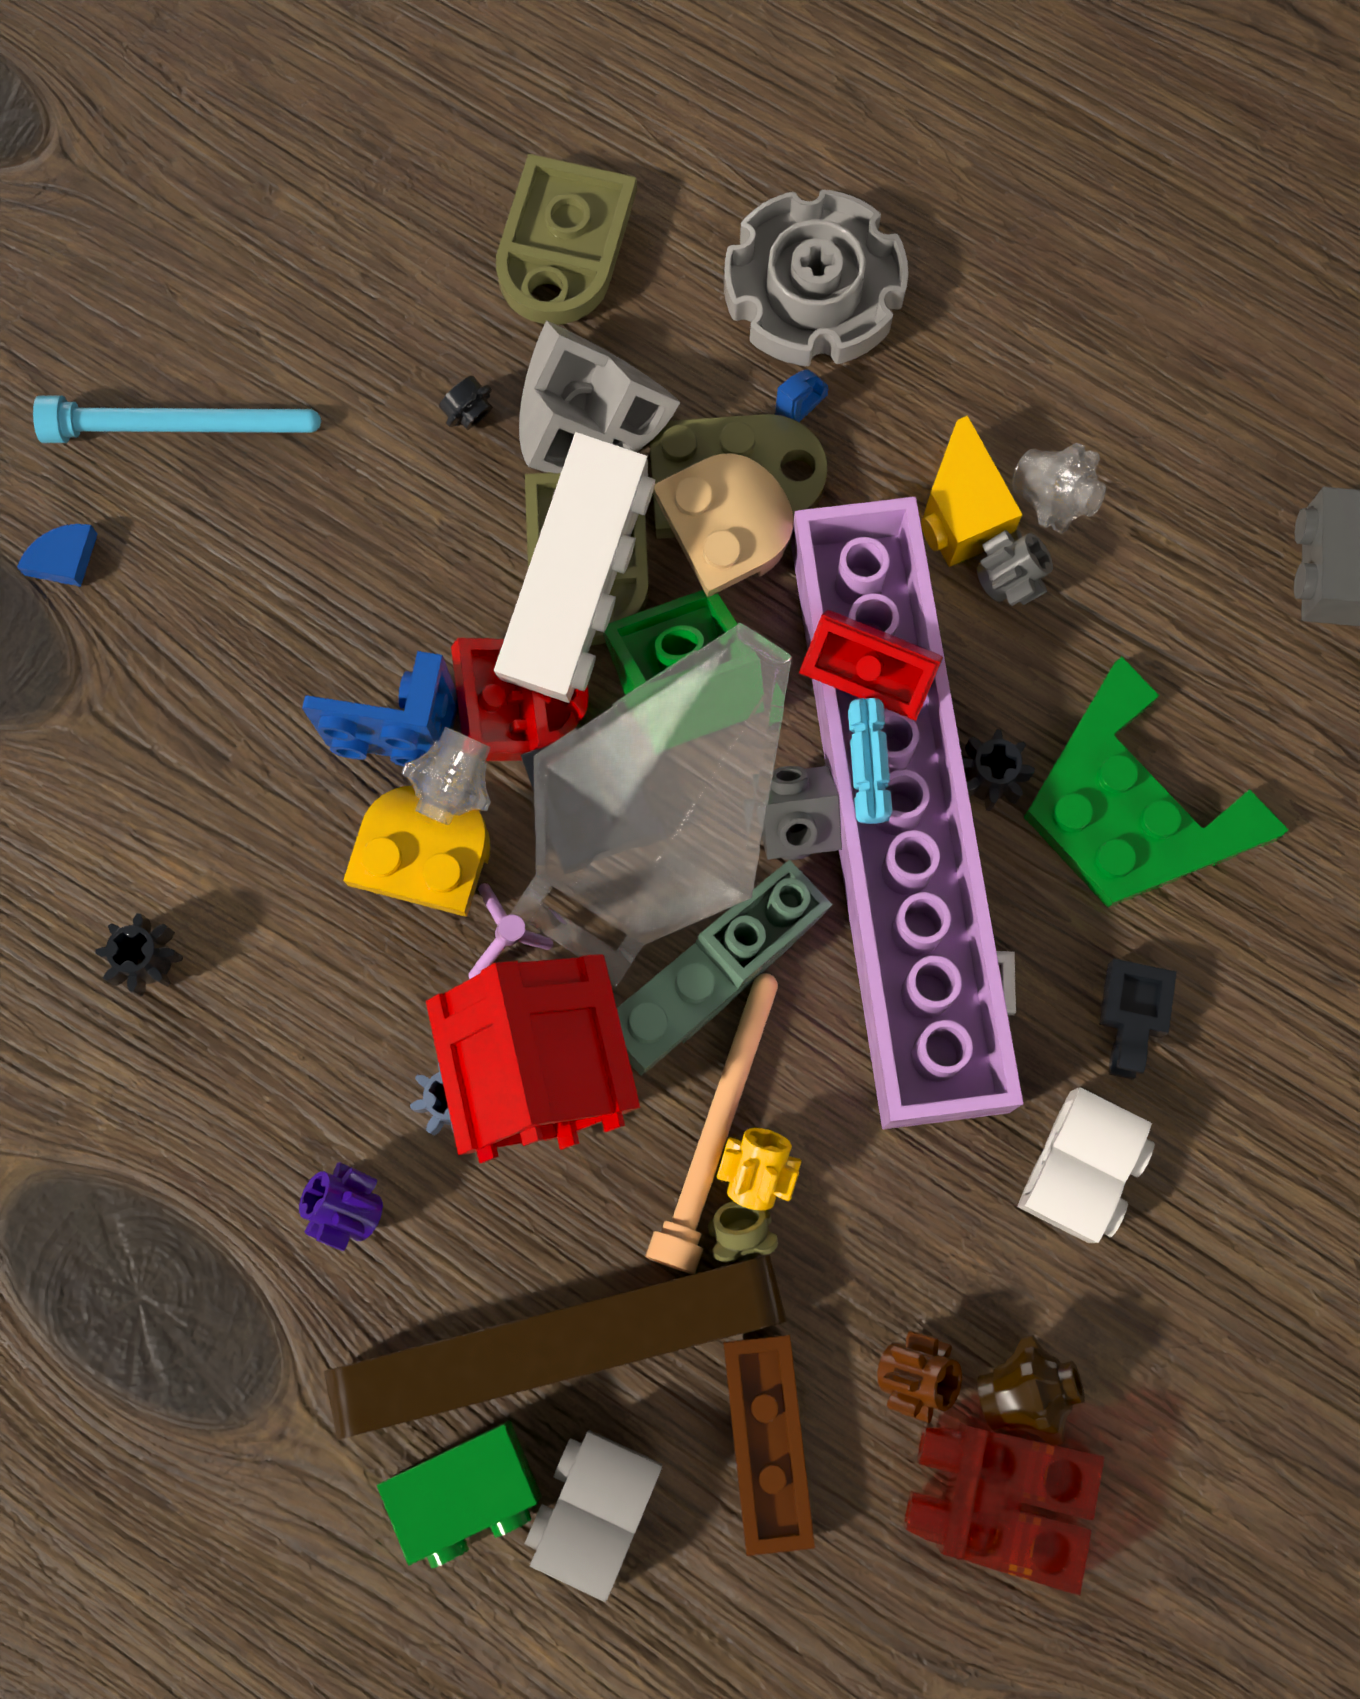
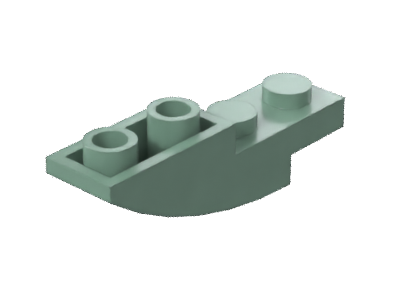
[617,859,833,1076]

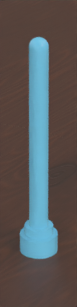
[33,395,321,443]

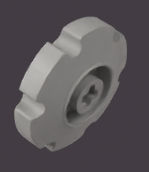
[724,189,908,366]

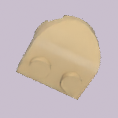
[653,453,793,598]

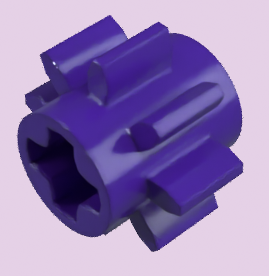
[299,1162,383,1251]

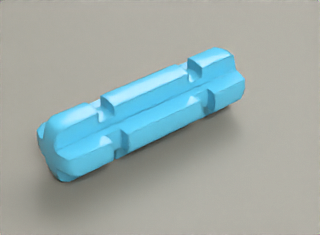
[848,698,893,824]

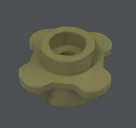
[708,1201,778,1263]

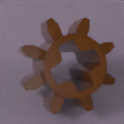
[877,1330,962,1423]

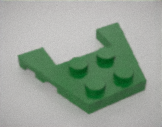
[1024,656,1288,908]

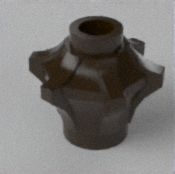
[977,1334,1085,1446]

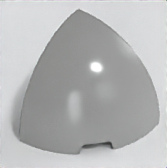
[519,320,680,474]

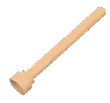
[645,973,778,1275]

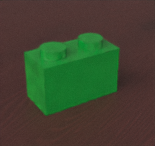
[376,1420,542,1569]

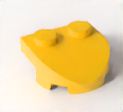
[343,785,490,917]

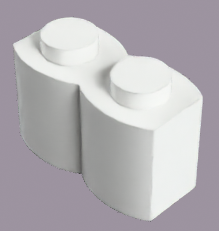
[1017,1087,1154,1243]

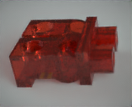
[903,1422,1105,1596]

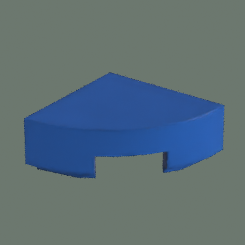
[775,369,828,422]
[17,524,98,587]

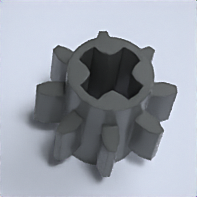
[977,530,1053,606]

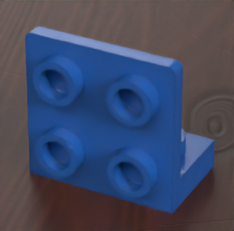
[302,651,458,769]

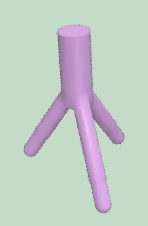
[469,883,553,979]

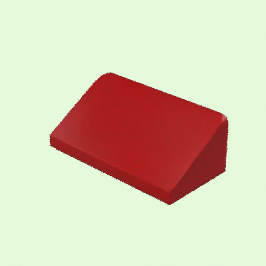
[799,610,943,721]

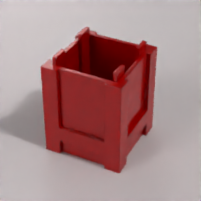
[426,954,641,1164]

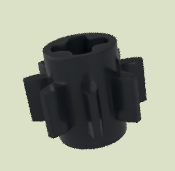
[962,729,1035,811]
[95,913,183,996]

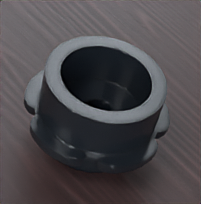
[439,375,493,430]

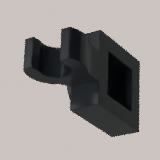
[1099,959,1177,1080]

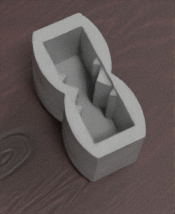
[525,1430,662,1602]

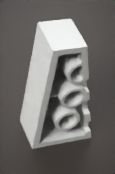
[494,432,655,703]

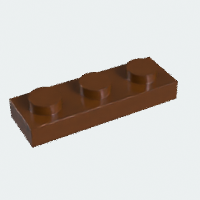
[723,1335,815,1556]

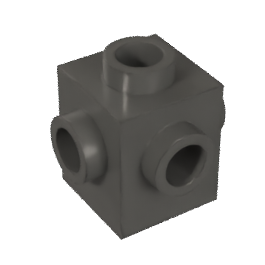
[746,766,842,860]

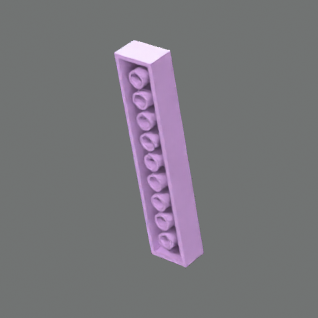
[791,496,1023,1130]

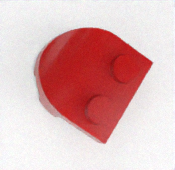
[451,638,589,761]

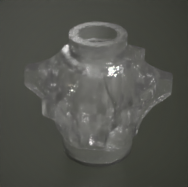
[1012,443,1106,534]
[401,727,491,825]

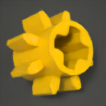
[717,1128,802,1211]

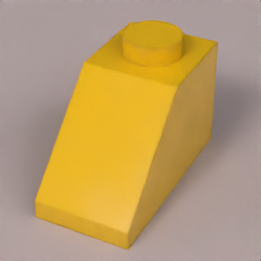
[921,415,1022,567]

